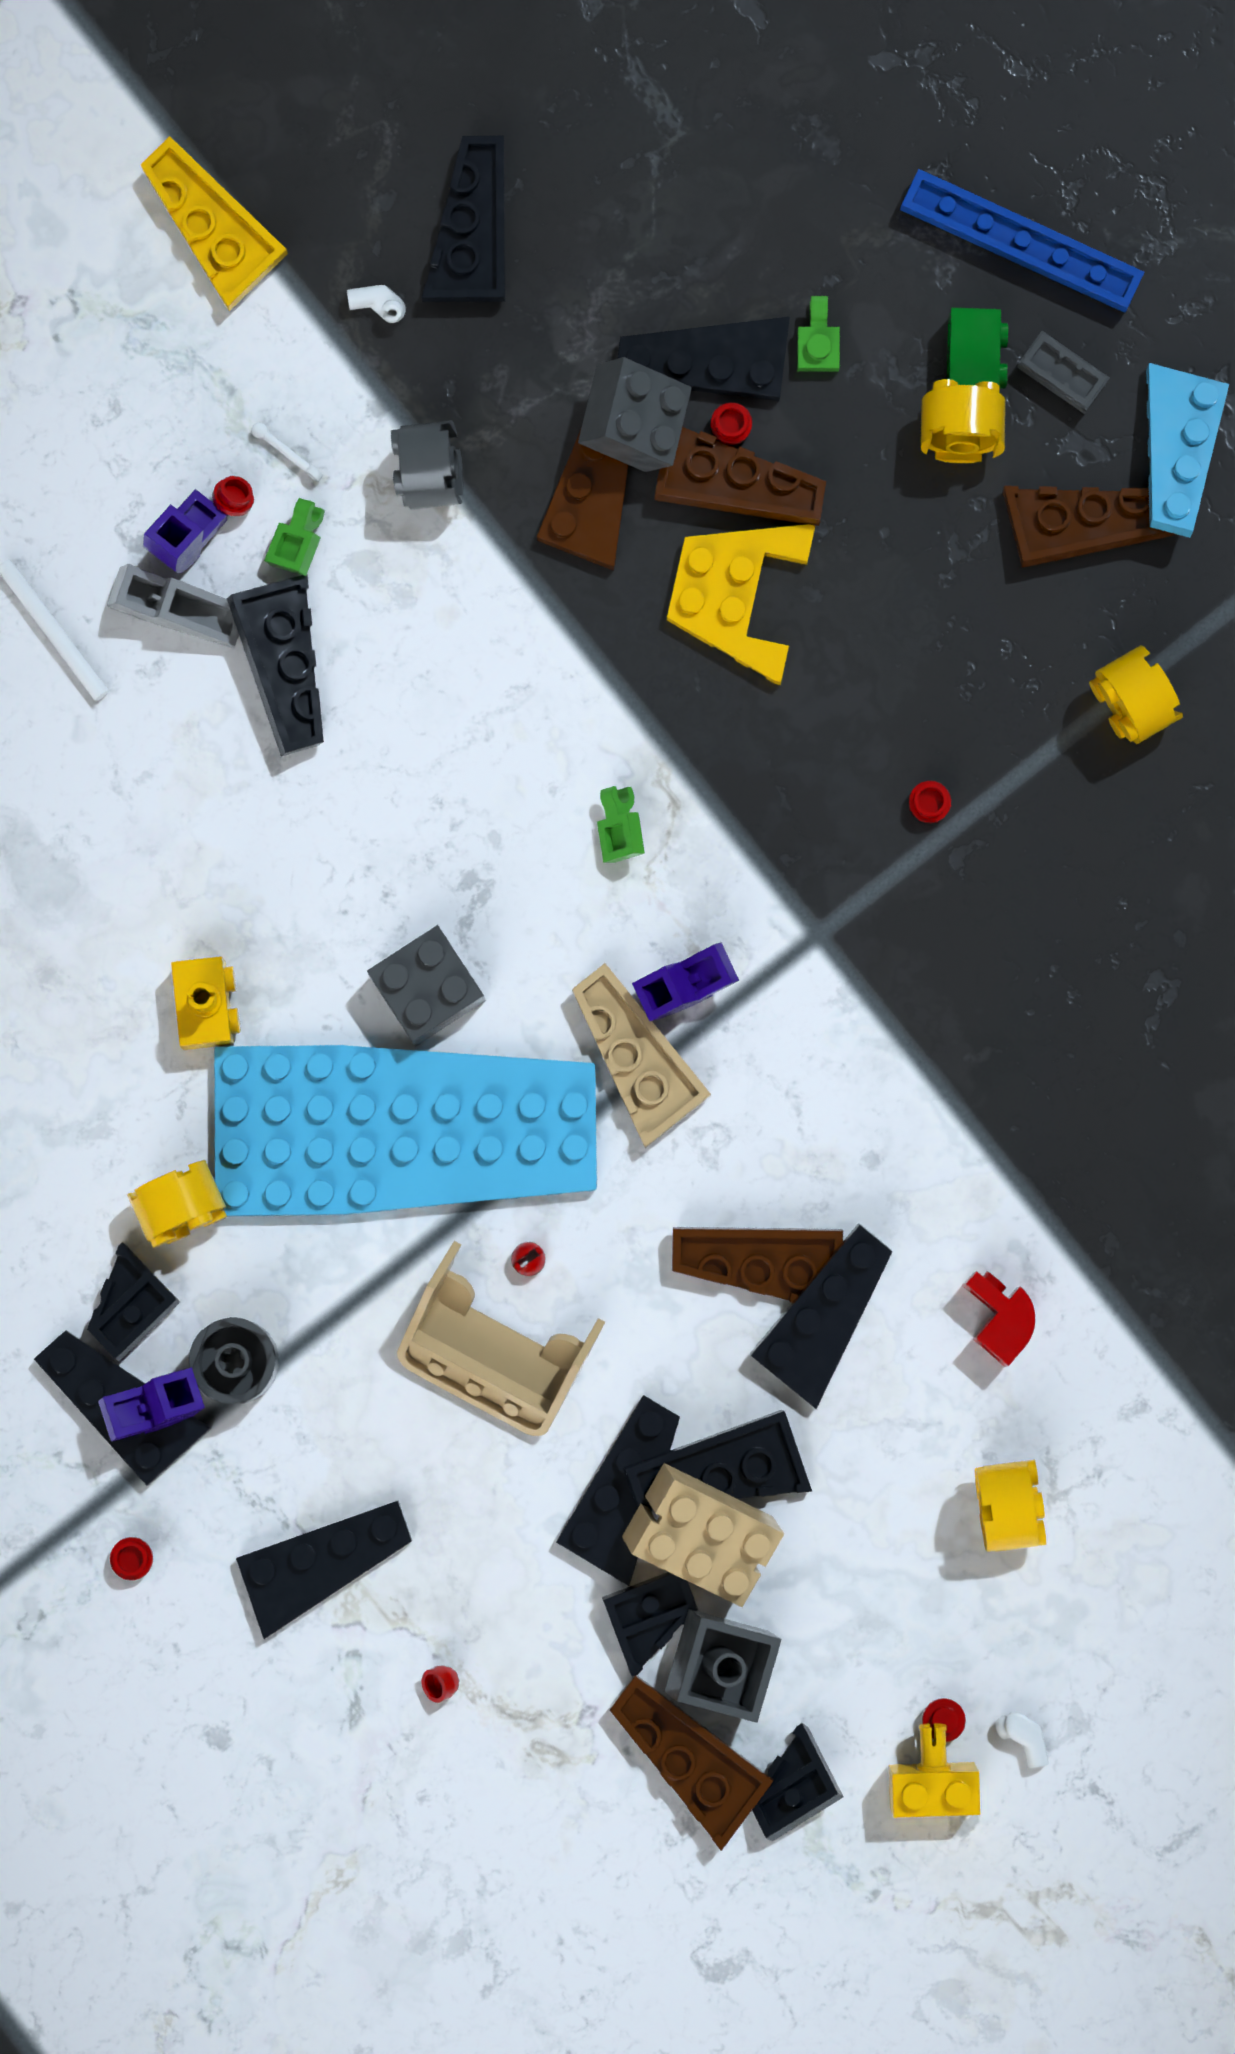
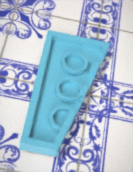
[1146,363,1229,538]

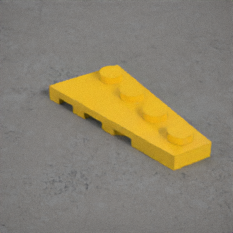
[140,136,288,311]

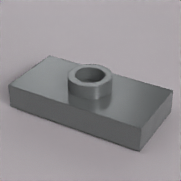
[1017,331,1110,414]

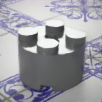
[391,420,464,510]
[189,1317,279,1404]

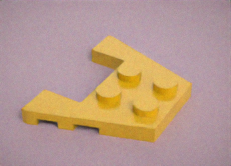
[667,524,816,685]

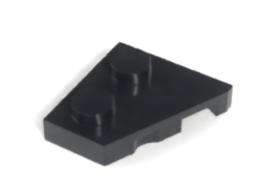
[87,1242,180,1361]
[602,1572,698,1677]
[752,1723,844,1841]

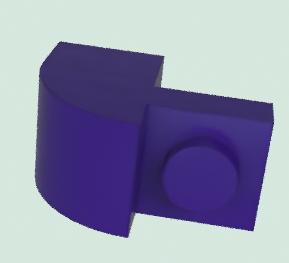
[143,489,228,574]
[632,942,739,1022]
[98,1367,205,1442]

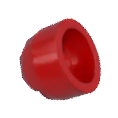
[511,1242,546,1276]
[421,1665,460,1703]

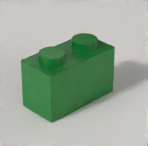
[946,308,1008,389]

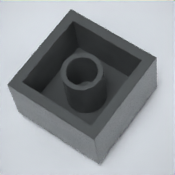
[578,357,692,472]
[367,925,486,1047]
[665,1609,782,1723]

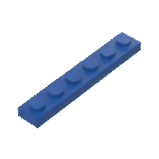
[900,169,1144,313]

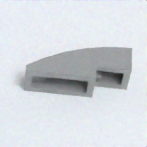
[107,564,239,647]

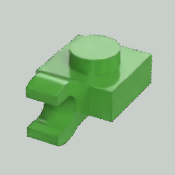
[797,296,840,372]
[264,498,325,576]
[597,786,645,863]

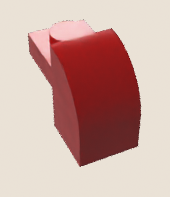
[962,1271,1035,1367]

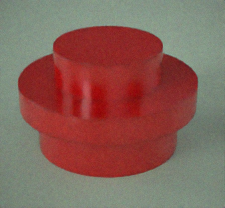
[711,403,752,445]
[212,476,254,516]
[909,781,951,823]
[110,1537,153,1580]
[922,1698,966,1742]

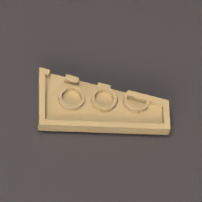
[572,963,711,1148]

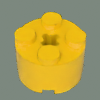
[921,379,1005,463]
[1089,645,1183,744]
[127,1160,227,1248]
[974,1459,1047,1552]

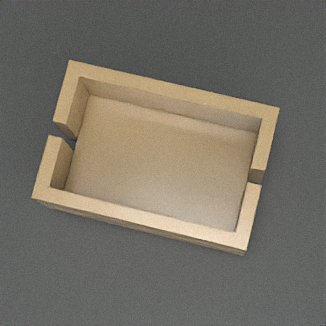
[622,1463,784,1607]

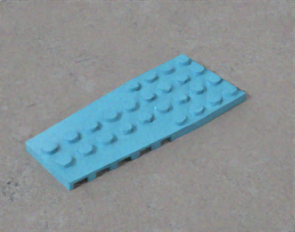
[214,1045,597,1217]

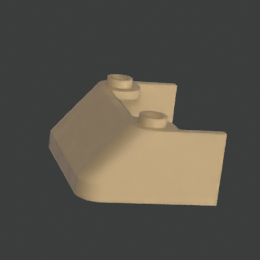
[397,1241,605,1436]

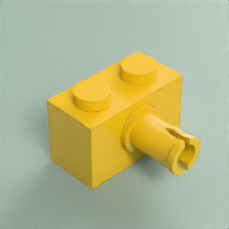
[171,956,240,1050]
[889,1723,980,1818]

